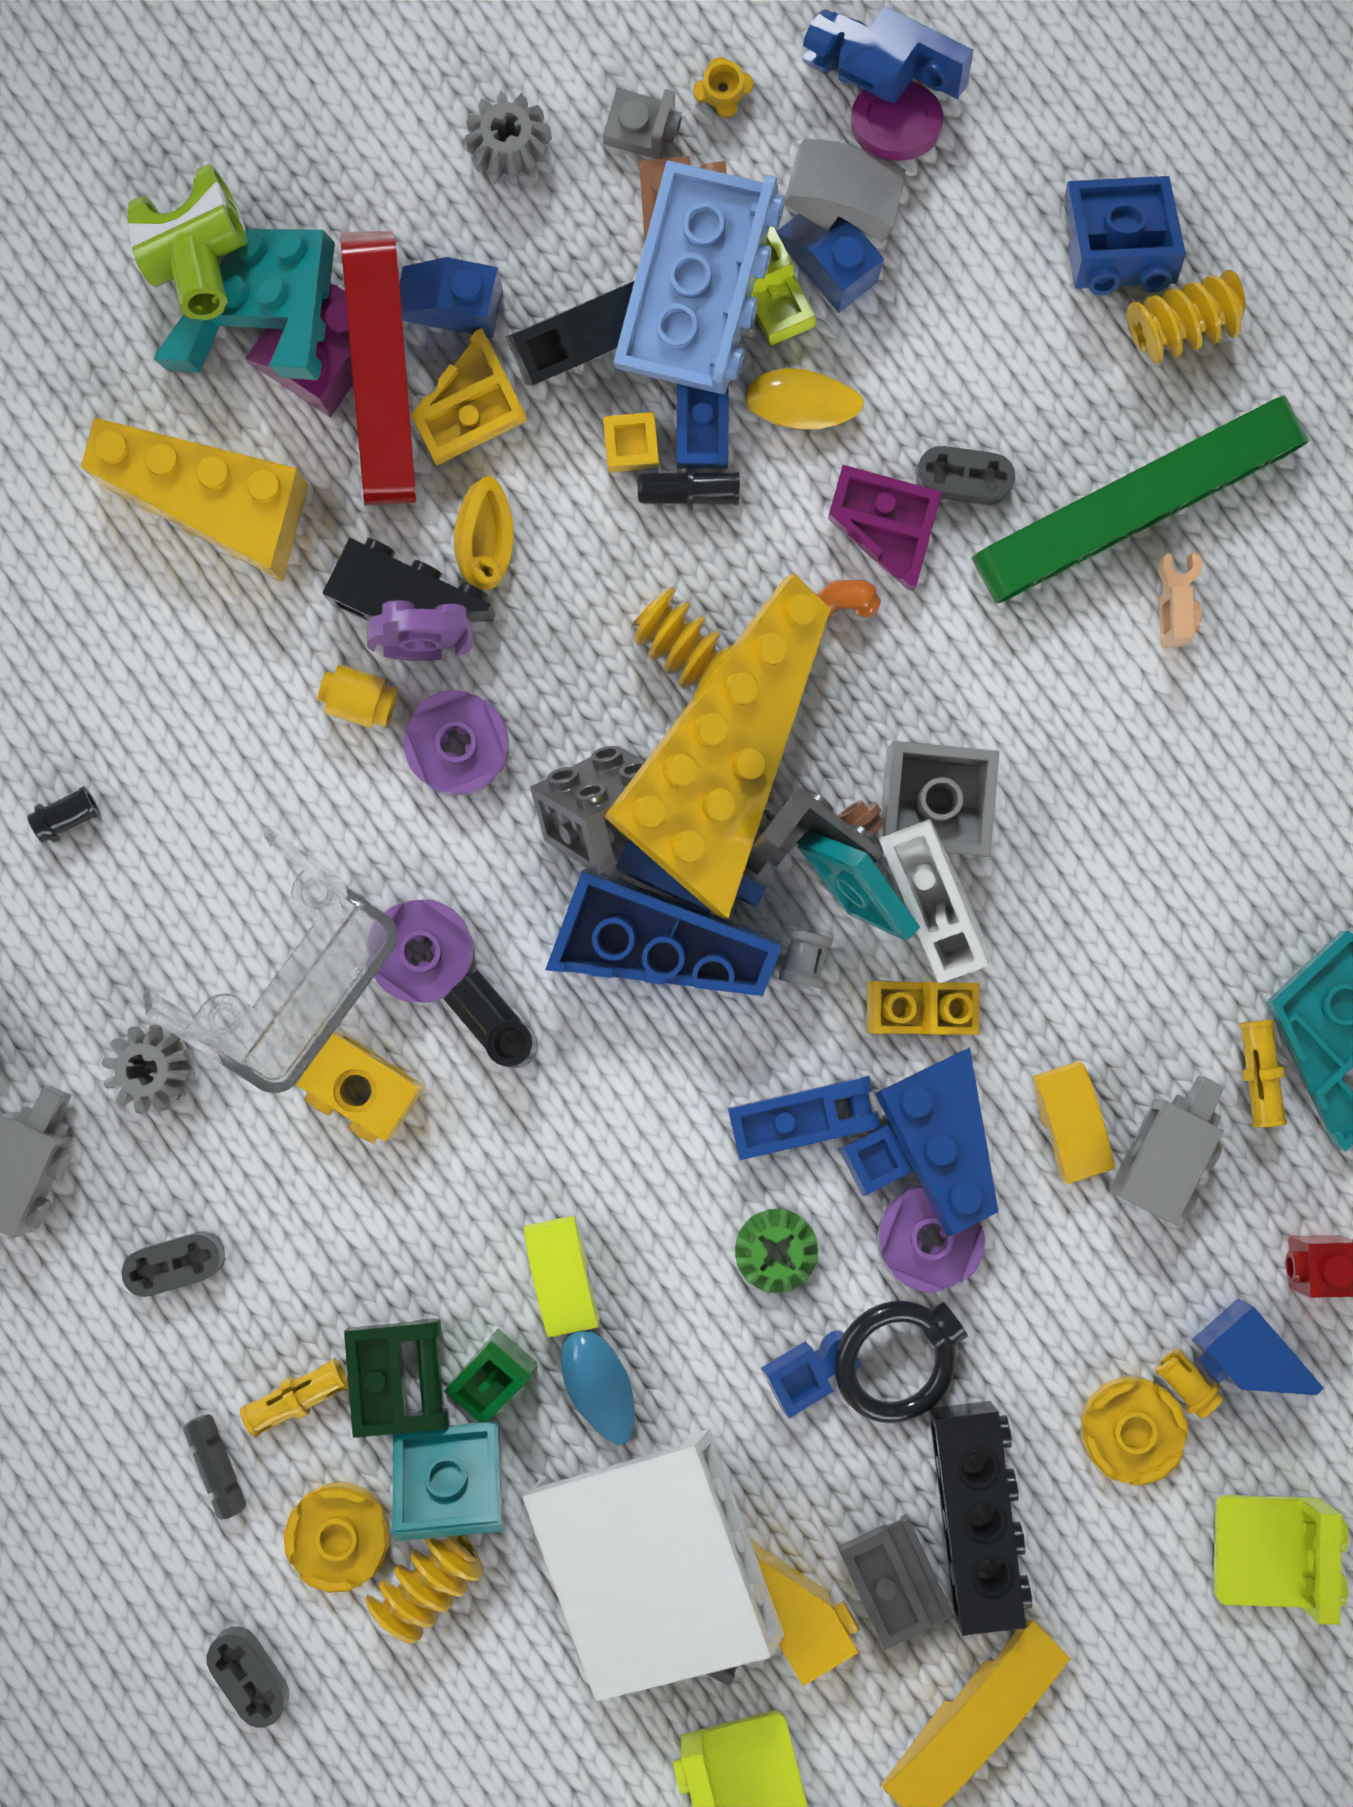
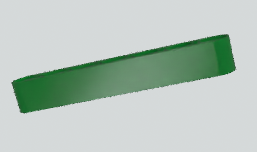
[971,395,1310,604]

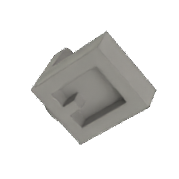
[603,88,682,159]

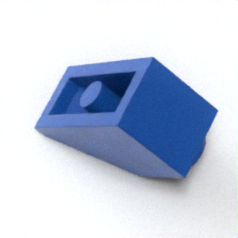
[776,214,884,313]
[399,257,503,339]
[1191,1299,1324,1395]

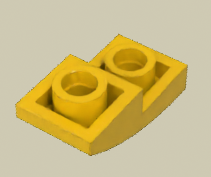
[866,981,979,1035]
[1032,1061,1115,1184]

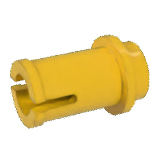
[1155,1348,1224,1418]

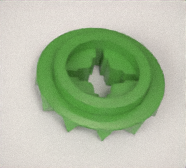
[735,1209,818,1293]

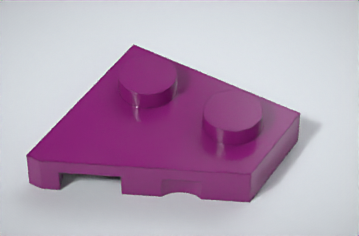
[827,465,942,591]

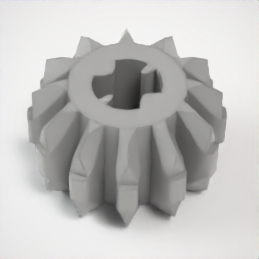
[464,90,552,187]
[101,1025,195,1114]

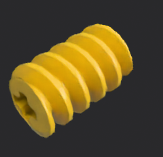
[1126,270,1246,364]
[631,586,733,697]
[365,1535,484,1644]

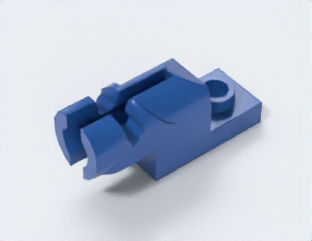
[802,5,974,103]

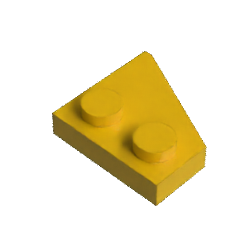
[411,328,528,466]

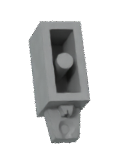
[1108,1076,1225,1225]
[0,1086,73,1238]

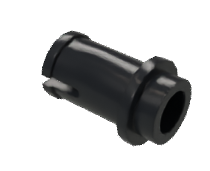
[27,786,100,843]

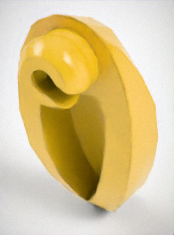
[745,368,864,430]
[454,476,514,590]

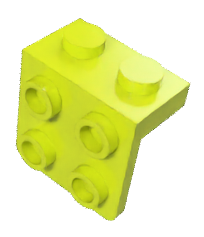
[1214,1495,1349,1625]
[673,1710,808,1807]

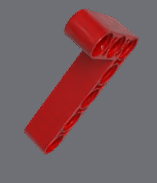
[340,231,416,506]

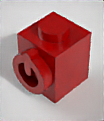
[1285,1235,1353,1298]

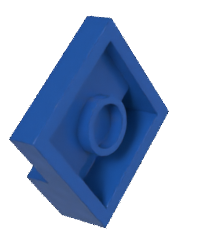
[1064,176,1186,295]

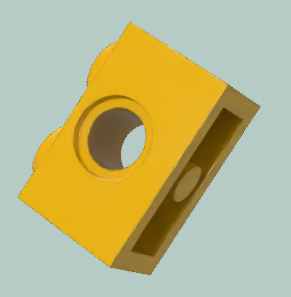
[296,1030,426,1144]

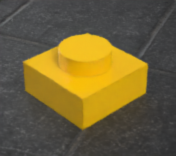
[603,412,659,473]

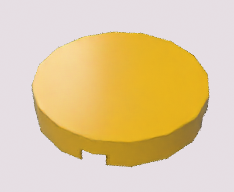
[1080,1376,1188,1485]
[284,1482,391,1593]

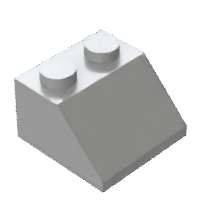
[882,741,1000,857]

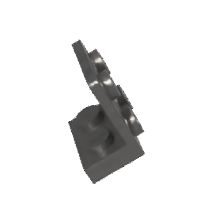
[530,746,645,875]
[747,786,884,875]

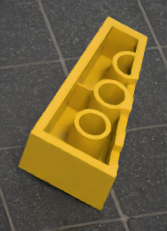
[81,417,309,583]

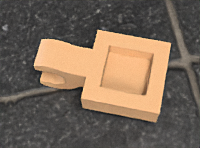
[1158,553,1202,648]

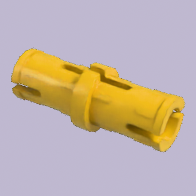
[1239,1019,1287,1128]
[240,1358,349,1438]

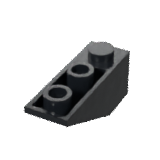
[505,280,635,385]
[322,537,496,622]

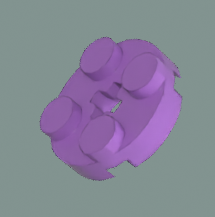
[367,600,473,661]
[403,690,509,795]
[368,900,474,1003]
[878,1186,985,1292]

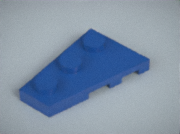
[875,1047,999,1237]

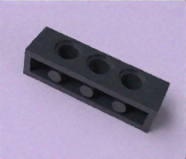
[928,1401,1032,1636]

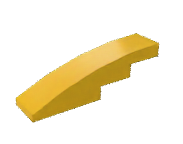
[880,1620,1071,1807]

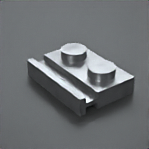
[838,1514,954,1650]

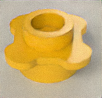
[693,57,753,118]

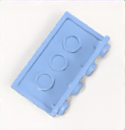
[613,160,785,395]

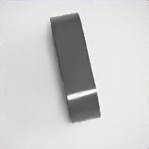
[915,446,1015,505]
[121,1231,225,1297]
[207,1627,289,1728]

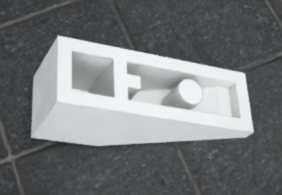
[879,819,989,984]

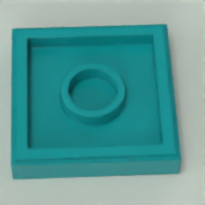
[797,830,921,940]
[392,1421,503,1542]

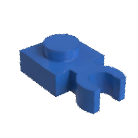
[839,1124,913,1196]
[761,1330,861,1419]

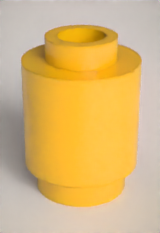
[317,664,398,729]

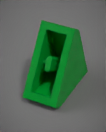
[444,1328,537,1423]

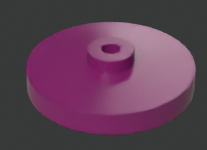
[851,81,943,161]

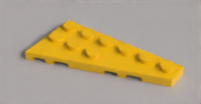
[604,573,831,918]

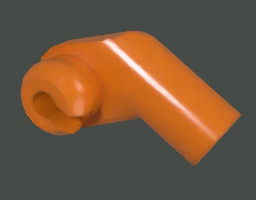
[817,580,881,619]

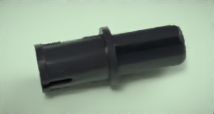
[638,468,740,509]

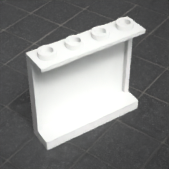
[522,1429,785,1702]

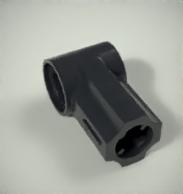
[444,970,538,1068]

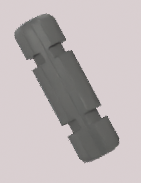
[183,1414,246,1520]

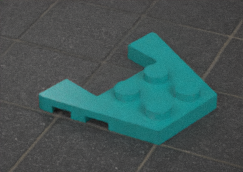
[154,228,335,380]
[1266,931,1353,1152]

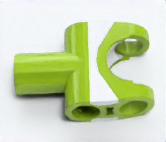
[127,163,248,320]

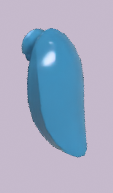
[561,1329,635,1445]

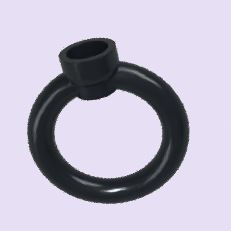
[835,1301,968,1423]

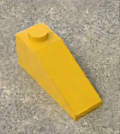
[750,1540,860,1687]

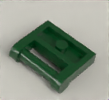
[344,1318,450,1438]

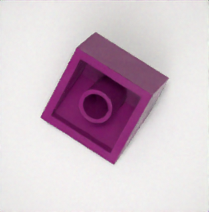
[245,283,353,418]

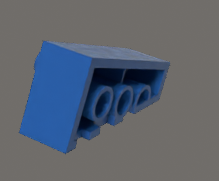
[545,868,782,996]

